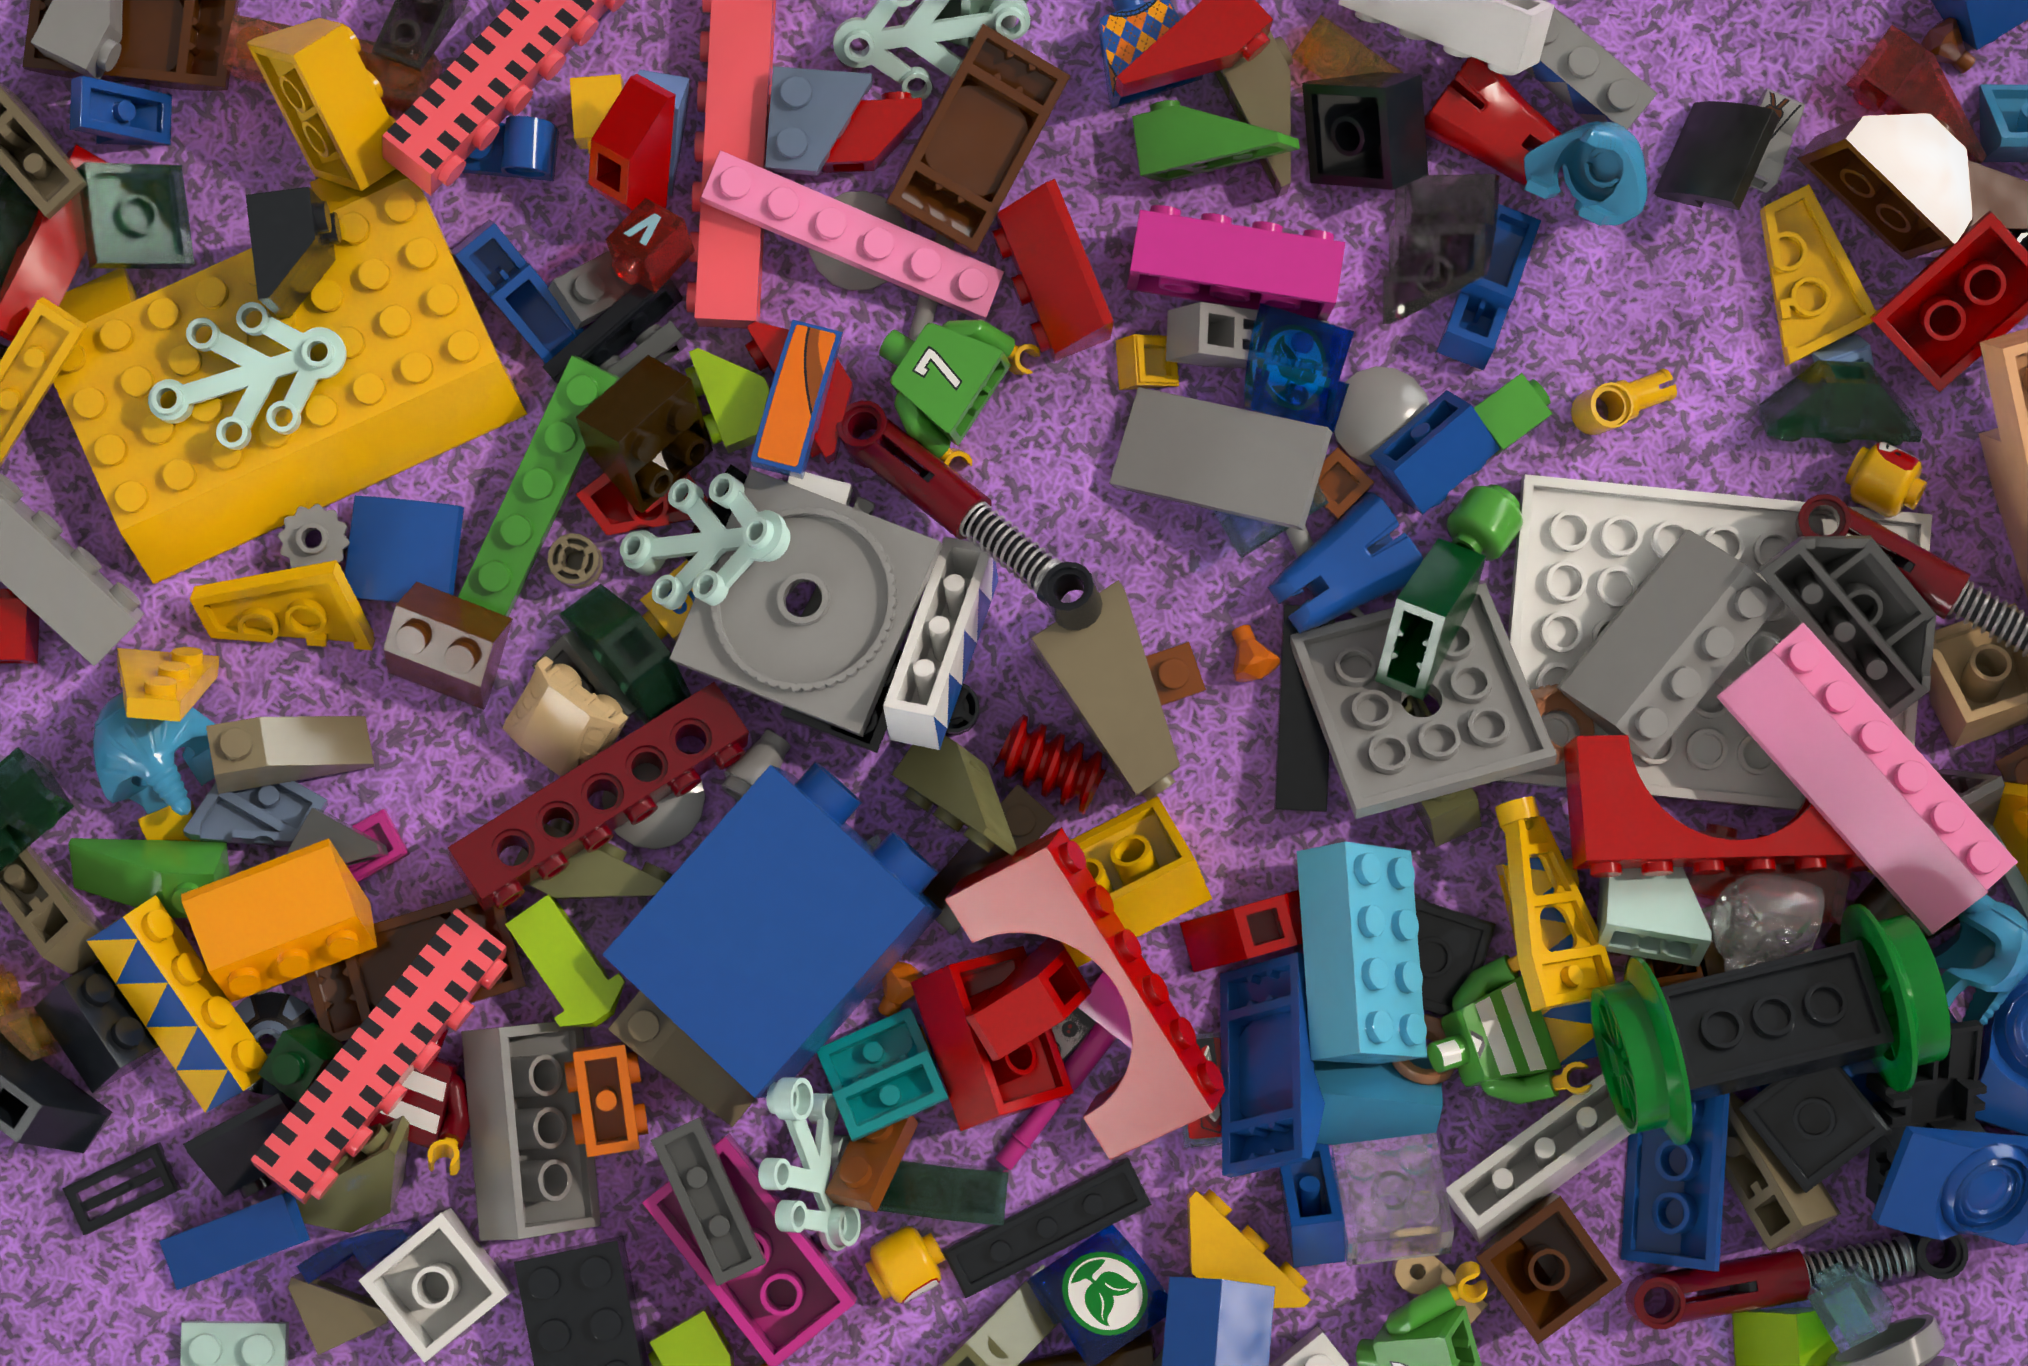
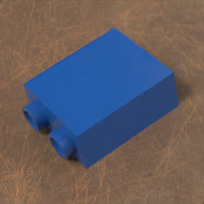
[602,762,942,1098]

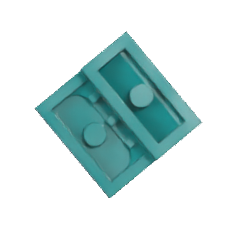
[817,1007,949,1142]

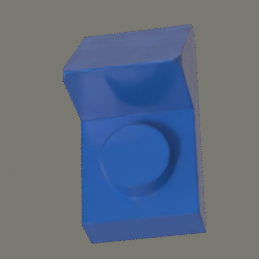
[70,76,172,145]

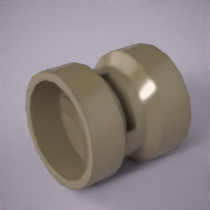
[547,533,604,589]

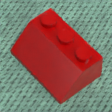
[991,179,1114,362]
[910,946,1074,1131]

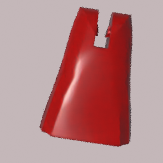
[1424,57,1562,186]

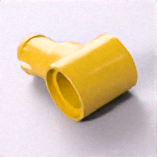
[1571,368,1677,435]

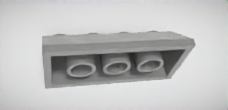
[1556,530,1783,759]
[461,1021,601,1240]

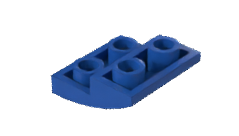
[345,495,464,603]

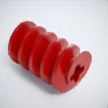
[992,714,1107,815]

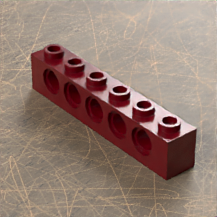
[448,682,749,911]

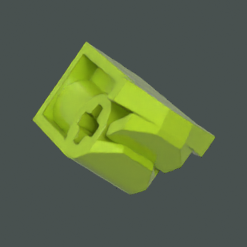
[505,894,626,1027]

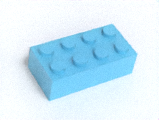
[1297,842,1427,1065]

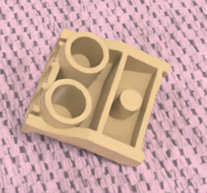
[502,656,629,777]

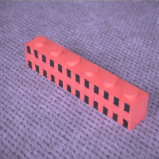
[382,0,626,196]
[250,908,508,1205]

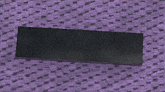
[1274,605,1335,812]
[943,1157,1152,1298]

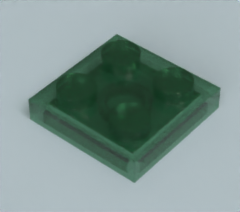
[77,162,195,269]

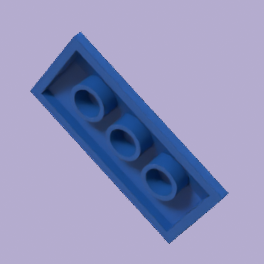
[1621,1093,1730,1271]
[1162,1277,1275,1366]

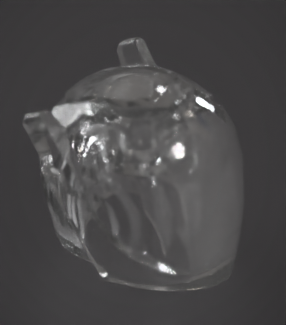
[1701,873,1825,972]

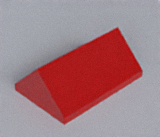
[1870,210,2028,392]

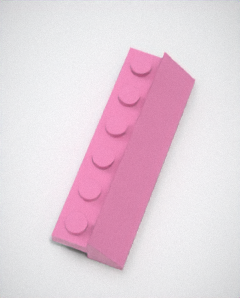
[1716,622,2018,936]

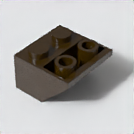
[576,355,713,513]

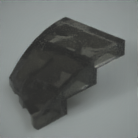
[1383,174,1500,324]

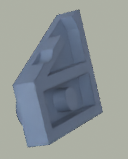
[765,66,873,176]
[183,781,328,847]

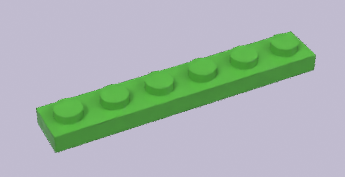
[458,356,620,617]

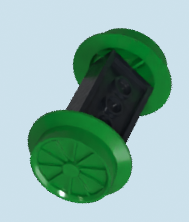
[1590,904,1951,1145]

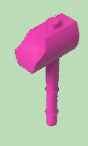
[995,971,1132,1170]

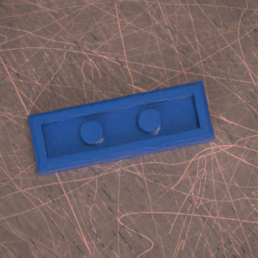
[159,1192,310,1290]

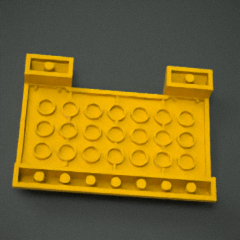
[53,169,528,584]

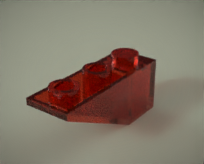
[1846,25,1987,164]

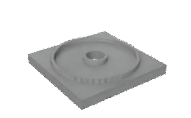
[669,469,943,737]
[1290,583,1557,819]

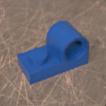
[462,116,559,181]

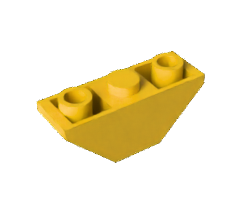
[1187,1187,1311,1308]

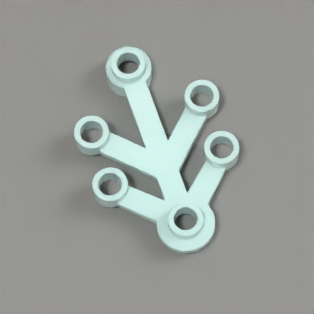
[833,0,1030,101]
[148,302,347,450]
[620,473,790,610]
[758,1077,861,1251]

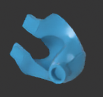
[1524,121,1648,226]
[93,692,215,816]
[1931,894,2028,1026]

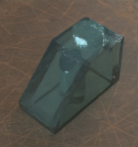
[1807,1262,1895,1353]

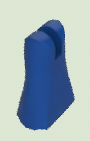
[1267,492,1424,634]

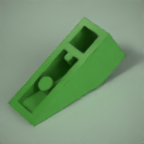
[1132,100,1300,182]
[68,838,230,918]

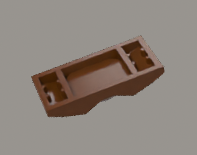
[22,0,239,91]
[885,24,1070,254]
[305,894,527,1042]

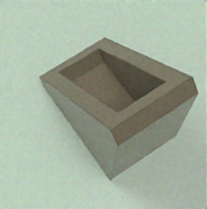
[288,1273,390,1355]

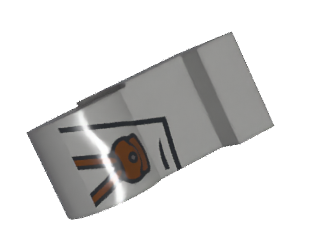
[1750,88,1805,193]

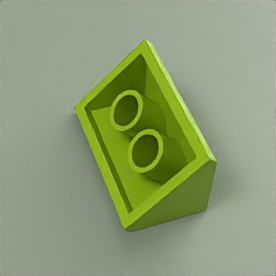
[1732,1306,1839,1366]

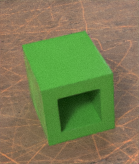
[1474,373,1553,456]

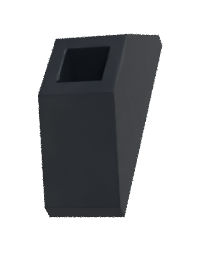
[0,1029,113,1153]

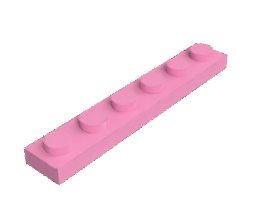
[700,150,1004,320]

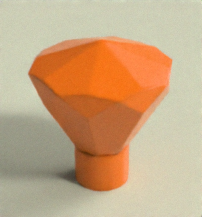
[1231,625,1280,683]
[878,961,925,1017]

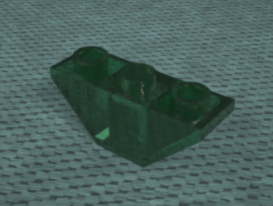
[1759,360,1922,446]
[559,584,692,724]

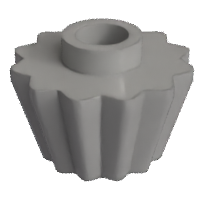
[278,504,350,568]

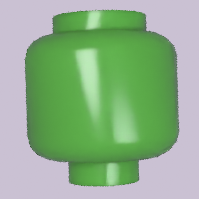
[1446,484,1523,561]

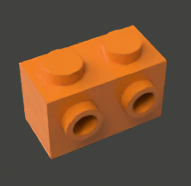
[564,1042,649,1157]

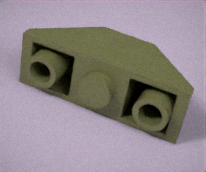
[280,1116,410,1233]

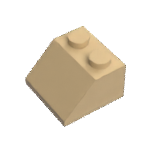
[1929,603,2028,748]

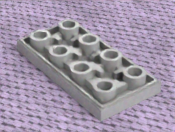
[1109,387,1333,531]

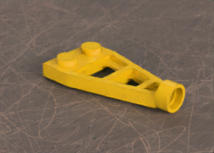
[1495,796,1616,1012]

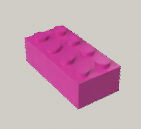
[1126,205,1346,321]
[642,1133,858,1366]

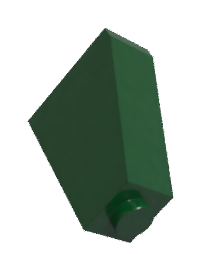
[1375,538,1486,700]

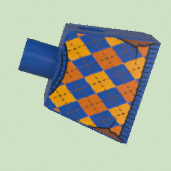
[1098,0,1203,109]

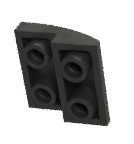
[1654,101,1780,210]

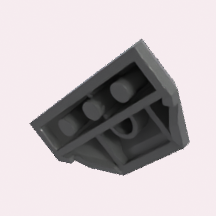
[1757,535,1936,720]

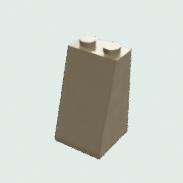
[1030,580,1180,801]

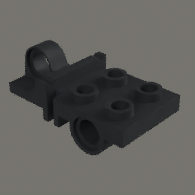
[1866,1020,1987,1204]

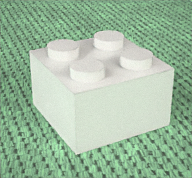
[358,1208,516,1363]

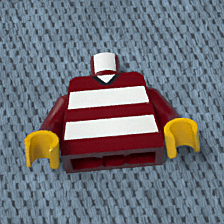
[369,1028,470,1176]

